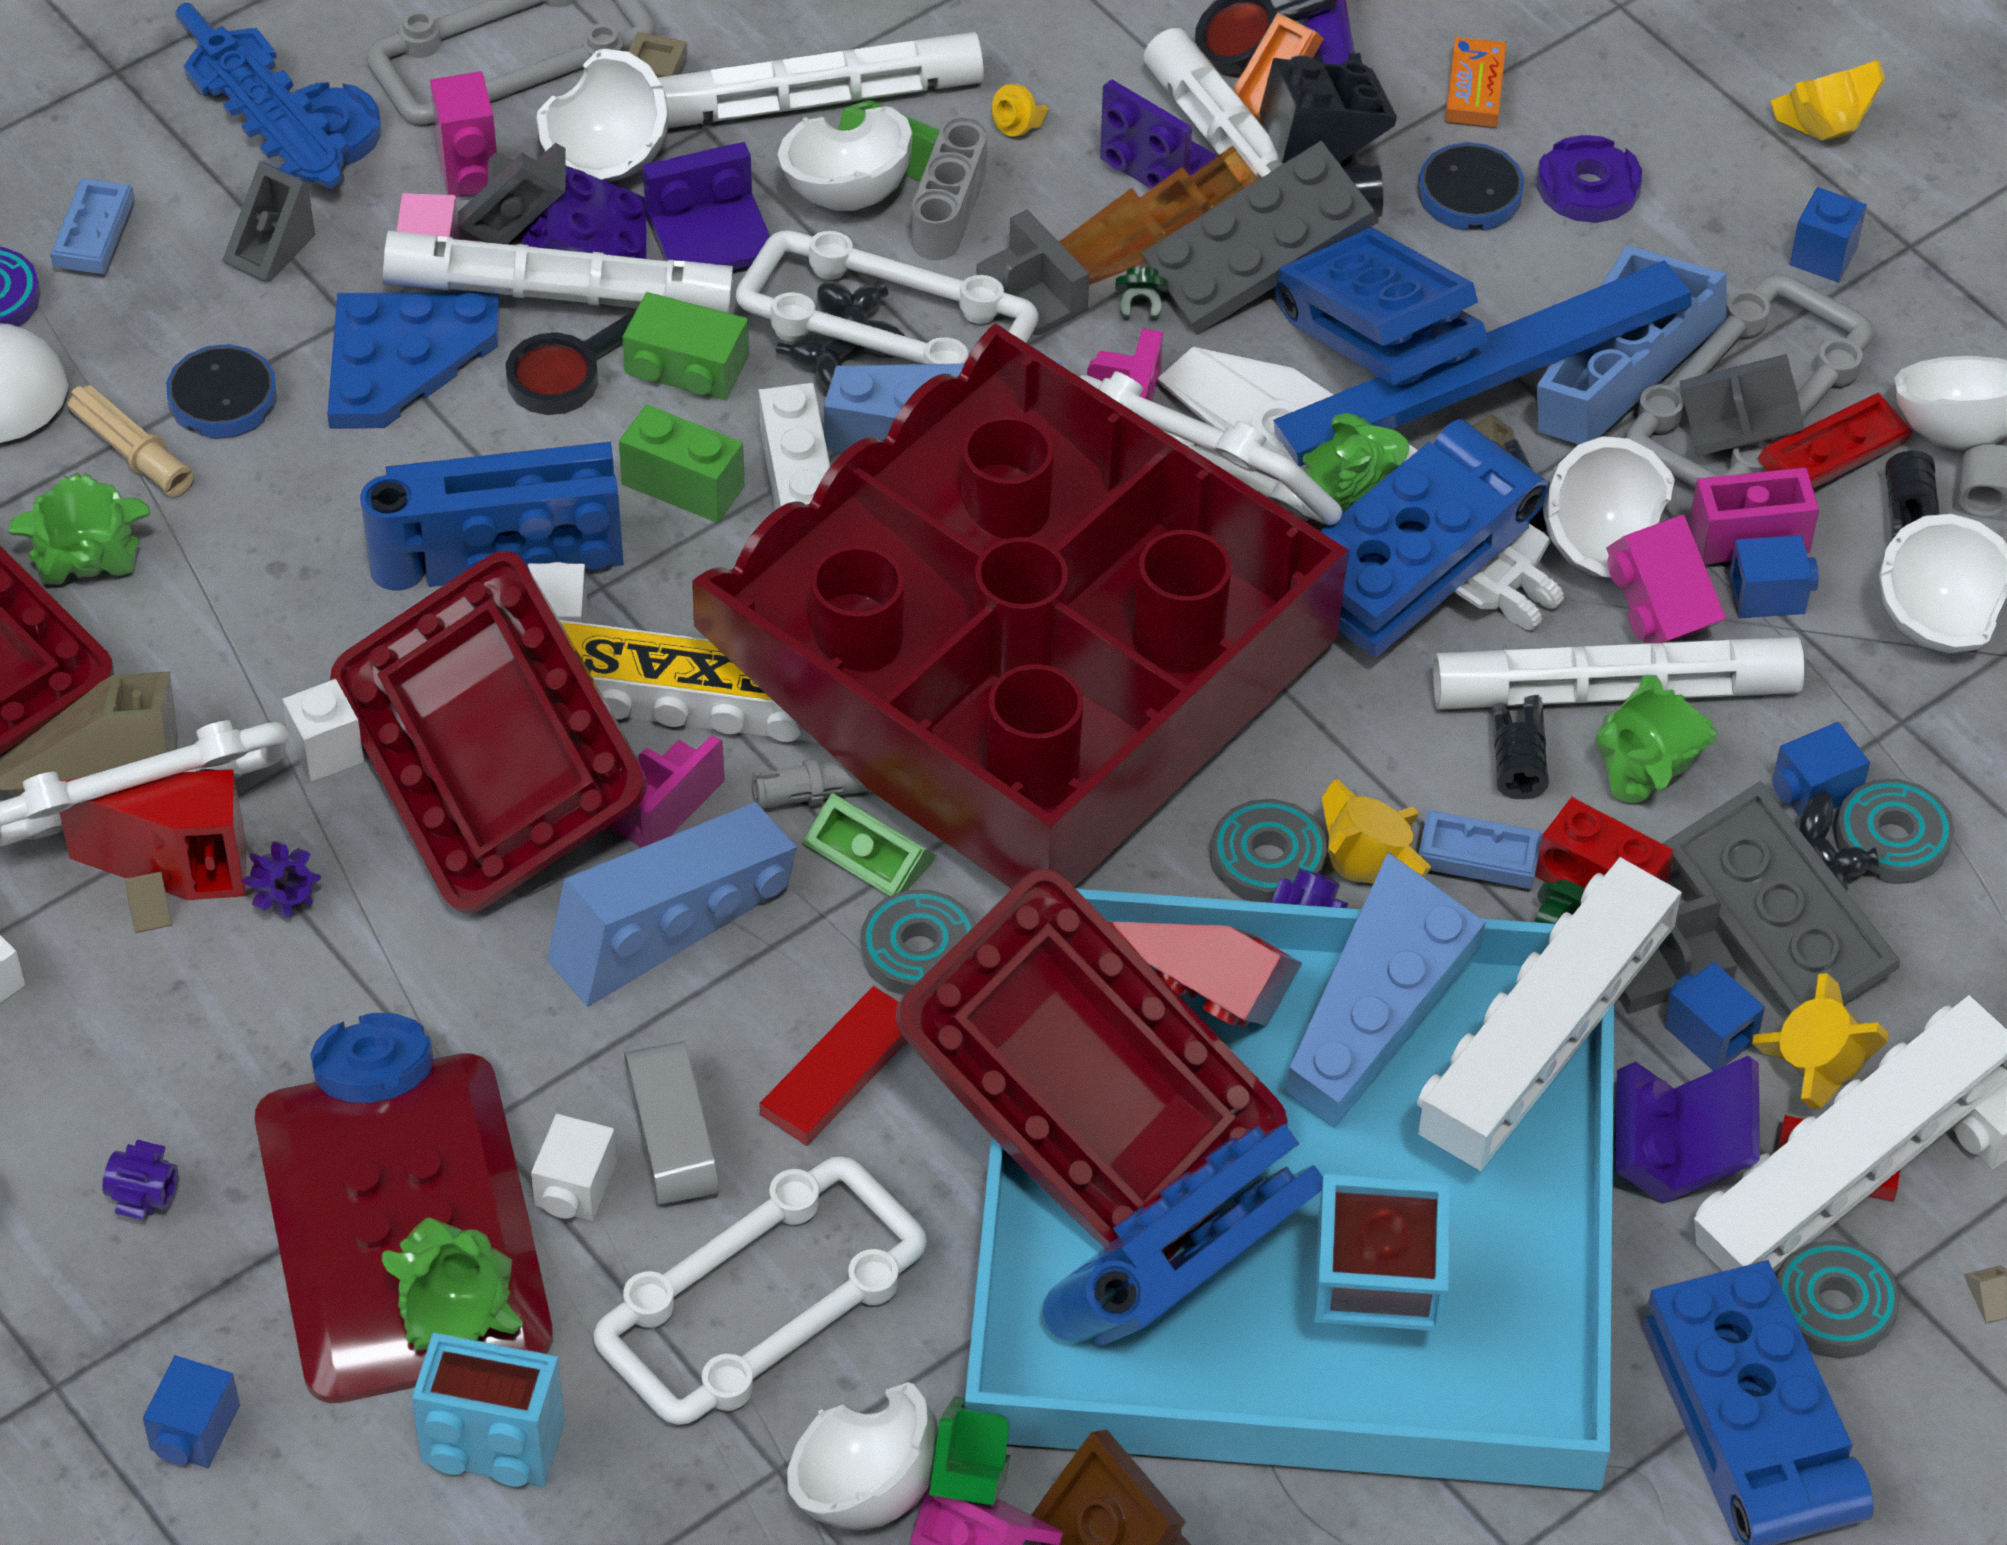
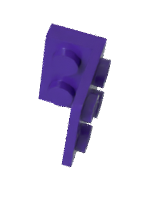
[1100,79,1221,207]
[643,141,771,269]
[522,165,646,259]
[1616,1056,1760,1204]

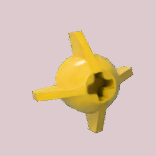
[1770,60,1886,141]
[1321,779,1432,883]
[1752,973,1889,1109]

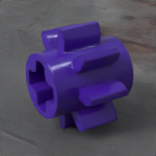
[241,841,321,917]
[1271,868,1348,908]
[102,1140,178,1221]

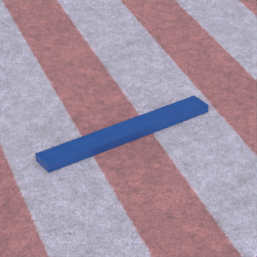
[1273,260,1692,467]

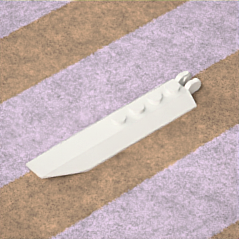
[1157,347,1564,631]

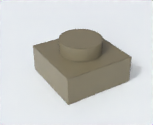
[628,32,687,78]

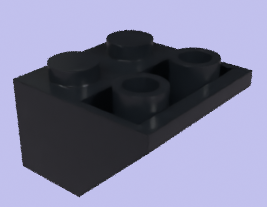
[1259,55,1397,163]

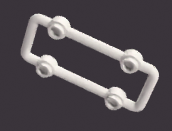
[735,230,1039,364]
[1079,371,1342,525]
[0,720,289,846]
[593,1156,927,1425]

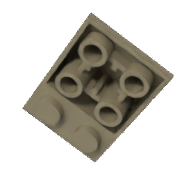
[0,671,177,796]

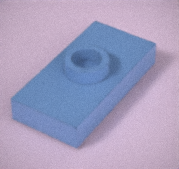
[50,178,135,274]
[1418,810,1543,889]

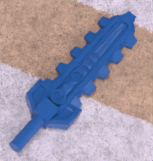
[176,2,350,189]

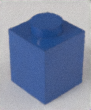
[1789,187,1867,283]
[1729,535,1819,619]
[1772,721,1870,818]
[1664,962,1765,1071]
[142,1355,240,1469]

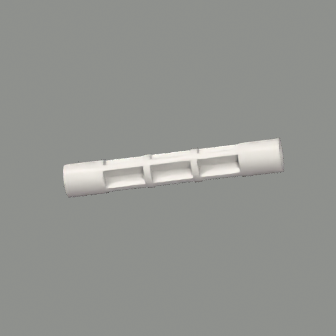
[1144,28,1284,188]
[658,32,984,128]
[383,231,733,313]
[1433,636,1804,710]

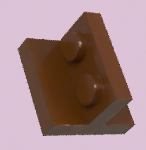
[1031,1430,1191,1545]

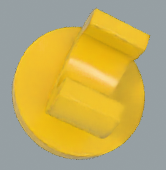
[992,84,1050,136]

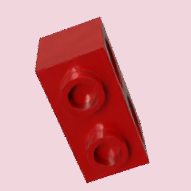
[1535,796,1674,890]

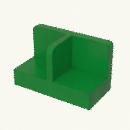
[929,1396,1010,1505]

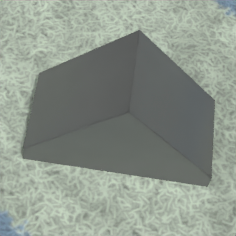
[222,161,315,282]

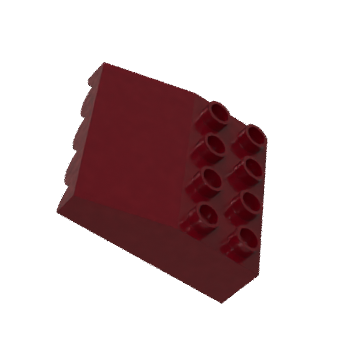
[692,323,1349,889]

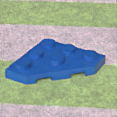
[327,292,500,429]

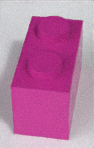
[430,71,497,197]
[1689,468,1819,564]
[1606,514,1726,643]

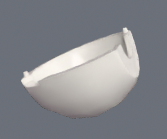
[536,48,669,182]
[777,106,912,211]
[0,324,69,443]
[1894,356,2007,451]
[1543,436,1674,578]
[1879,514,2007,654]
[787,1382,938,1530]

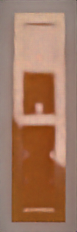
[1059,145,1258,285]

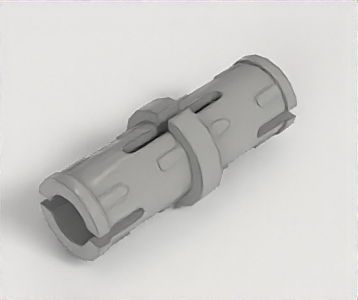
[752,759,871,809]

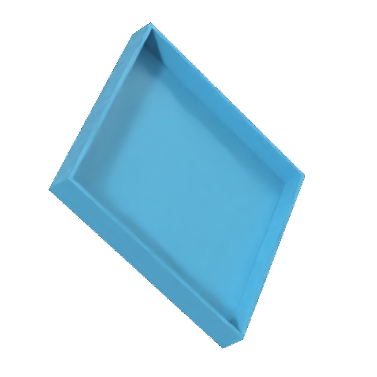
[965,889,1614,1491]

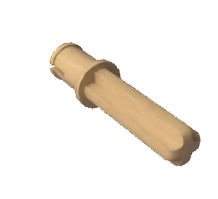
[67,385,194,497]

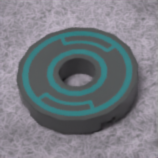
[1835,779,1955,883]
[1210,799,1328,903]
[861,889,976,995]
[1777,1240,1900,1358]

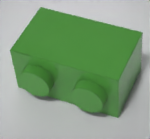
[622,292,749,400]
[619,404,745,523]

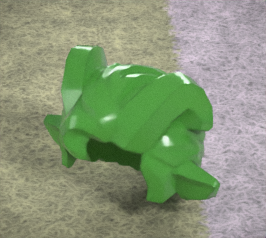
[1303,413,1409,525]
[8,472,151,584]
[1596,675,1718,803]
[382,1218,523,1350]

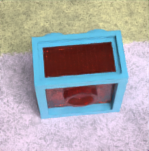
[1314,1174,1451,1331]
[412,1333,565,1487]

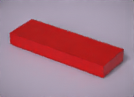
[1757,392,1913,489]
[759,985,907,1146]

